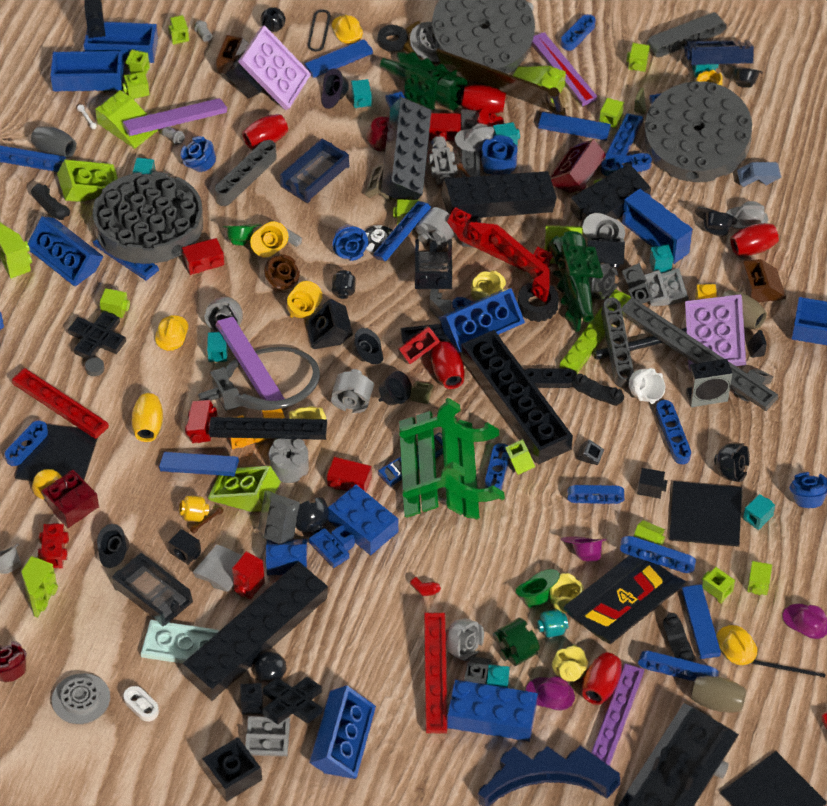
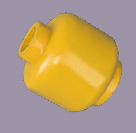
[179,496,209,522]

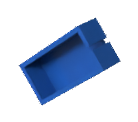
[84,22,158,63]
[51,51,124,91]
[622,189,692,264]
[792,297,827,345]
[447,680,538,742]

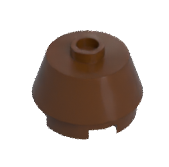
[264,255,300,291]

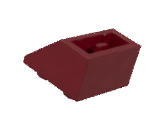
[41,470,99,528]

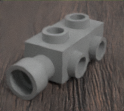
[429,136,457,184]

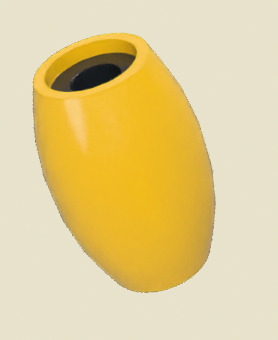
[131,393,163,442]

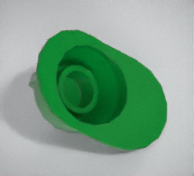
[223,224,262,246]
[516,569,560,608]

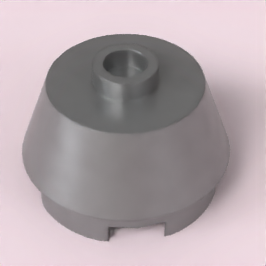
[589,264,618,300]

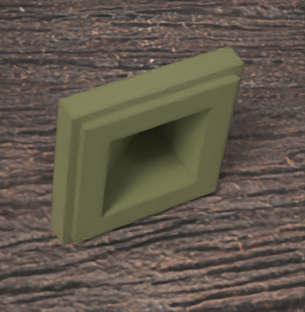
[634,88,646,114]

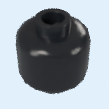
[331,270,356,299]

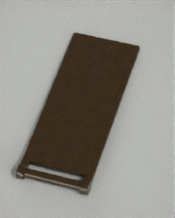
[436,48,566,116]

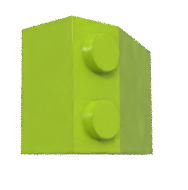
[512,66,566,104]
[95,90,159,149]
[57,159,118,202]
[0,223,32,279]
[208,466,281,512]

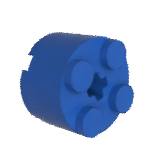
[482,135,518,175]

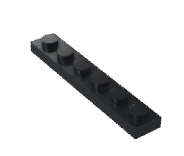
[209,417,328,440]

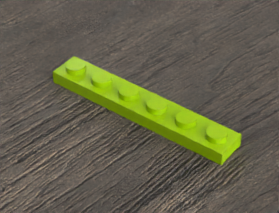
[560,289,631,374]

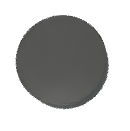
[85,357,105,376]

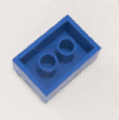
[328,485,399,556]

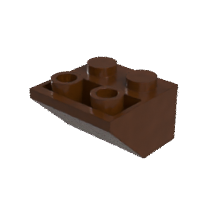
[216,35,249,75]
[741,259,786,303]

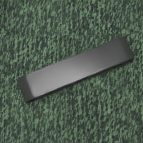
[647,12,727,57]
[215,140,277,206]
[601,297,634,388]

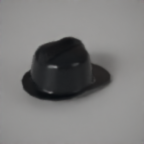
[726,64,763,88]
[322,68,349,109]
[695,207,737,236]
[352,328,383,365]
[378,371,412,406]
[97,524,129,568]

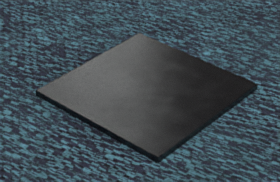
[15,424,98,481]
[669,481,742,547]
[720,751,827,806]

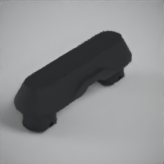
[31,184,70,220]
[572,374,624,406]
[663,613,694,662]

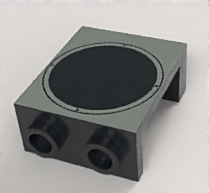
[686,359,732,407]

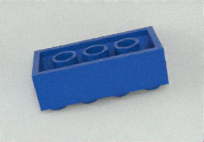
[28,216,104,286]
[439,288,525,352]
[310,685,376,779]

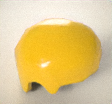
[696,69,723,86]
[32,469,62,499]

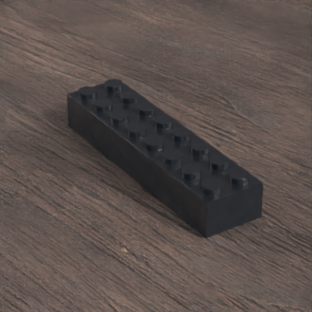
[461,330,573,465]
[182,562,328,701]

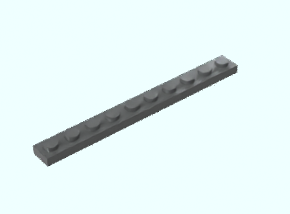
[461,109,481,247]
[621,297,778,411]

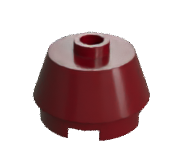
[366,116,389,152]
[0,642,27,682]

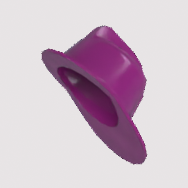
[561,537,606,561]
[783,604,827,639]
[526,676,575,711]

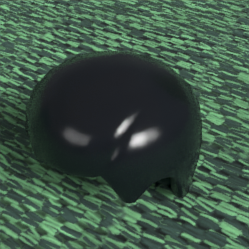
[253,652,286,682]

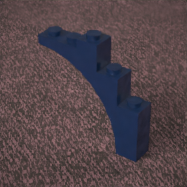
[478,746,621,806]

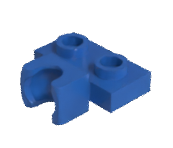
[309,525,355,568]

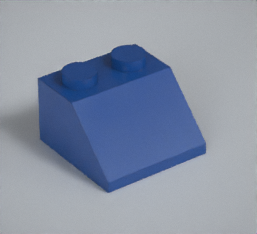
[266,539,307,575]

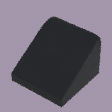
[747,330,767,358]
[576,439,604,465]

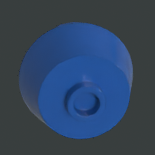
[180,136,216,172]
[333,225,368,261]
[790,472,827,508]

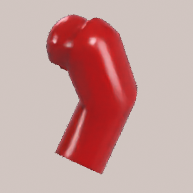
[410,577,441,596]

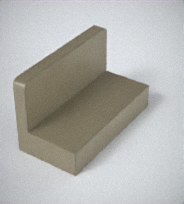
[365,163,393,201]

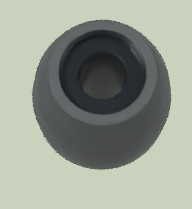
[31,126,77,158]

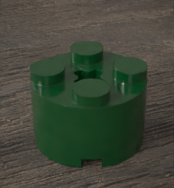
[492,617,540,666]

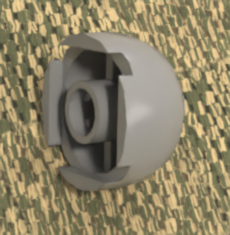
[204,297,243,332]
[446,618,484,661]

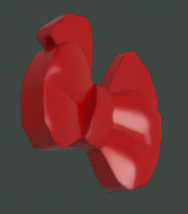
[477,108,504,127]

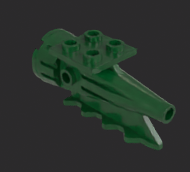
[380,52,467,111]
[549,231,603,332]

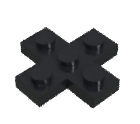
[68,311,126,360]
[263,677,322,725]

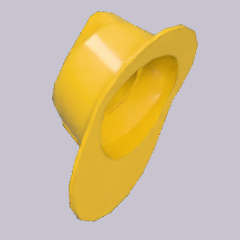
[332,15,363,44]
[250,222,289,257]
[287,281,322,318]
[155,315,188,351]
[716,625,757,665]

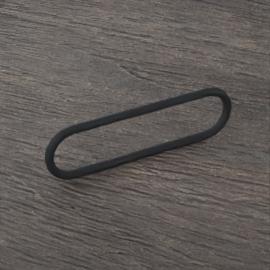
[308,9,331,52]

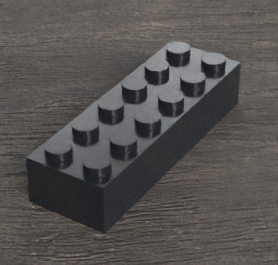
[381,97,431,200]
[441,171,557,219]

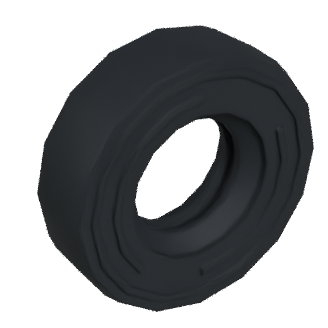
[377,25,408,52]

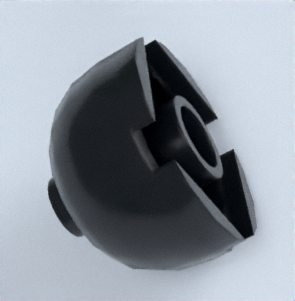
[714,442,750,482]
[295,497,329,534]

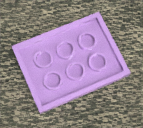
[238,25,311,110]
[685,294,746,372]

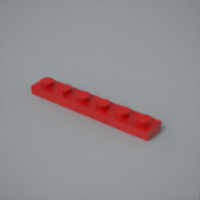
[12,368,109,439]
[424,613,447,734]

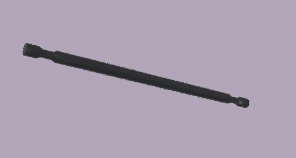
[727,658,826,678]

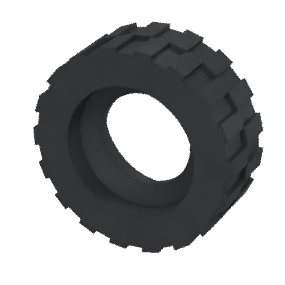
[517,282,559,322]

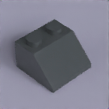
[258,491,300,544]

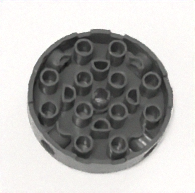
[431,0,535,74]
[645,81,752,182]
[93,172,203,264]

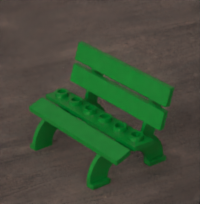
[399,398,505,520]

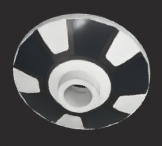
[365,225,393,253]

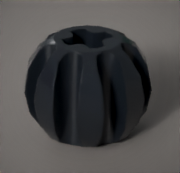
[260,7,286,32]

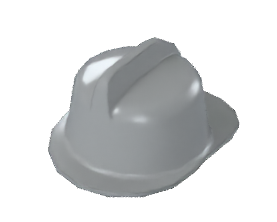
[455,123,494,151]
[726,201,768,229]
[582,213,625,239]
[0,544,21,574]

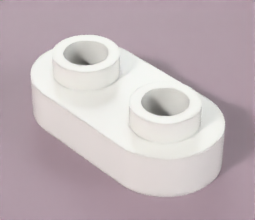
[124,686,159,721]

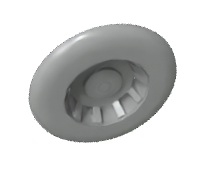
[410,22,440,62]
[52,673,110,724]

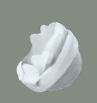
[629,368,665,404]

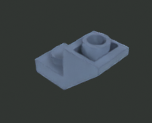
[737,162,781,187]

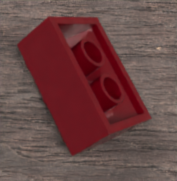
[550,139,606,193]

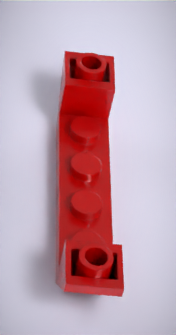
[447,207,553,272]
[467,222,550,302]

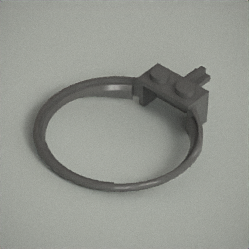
[198,347,320,411]

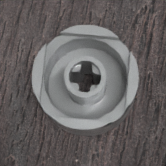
[416,207,455,251]
[331,369,374,413]
[269,438,309,483]

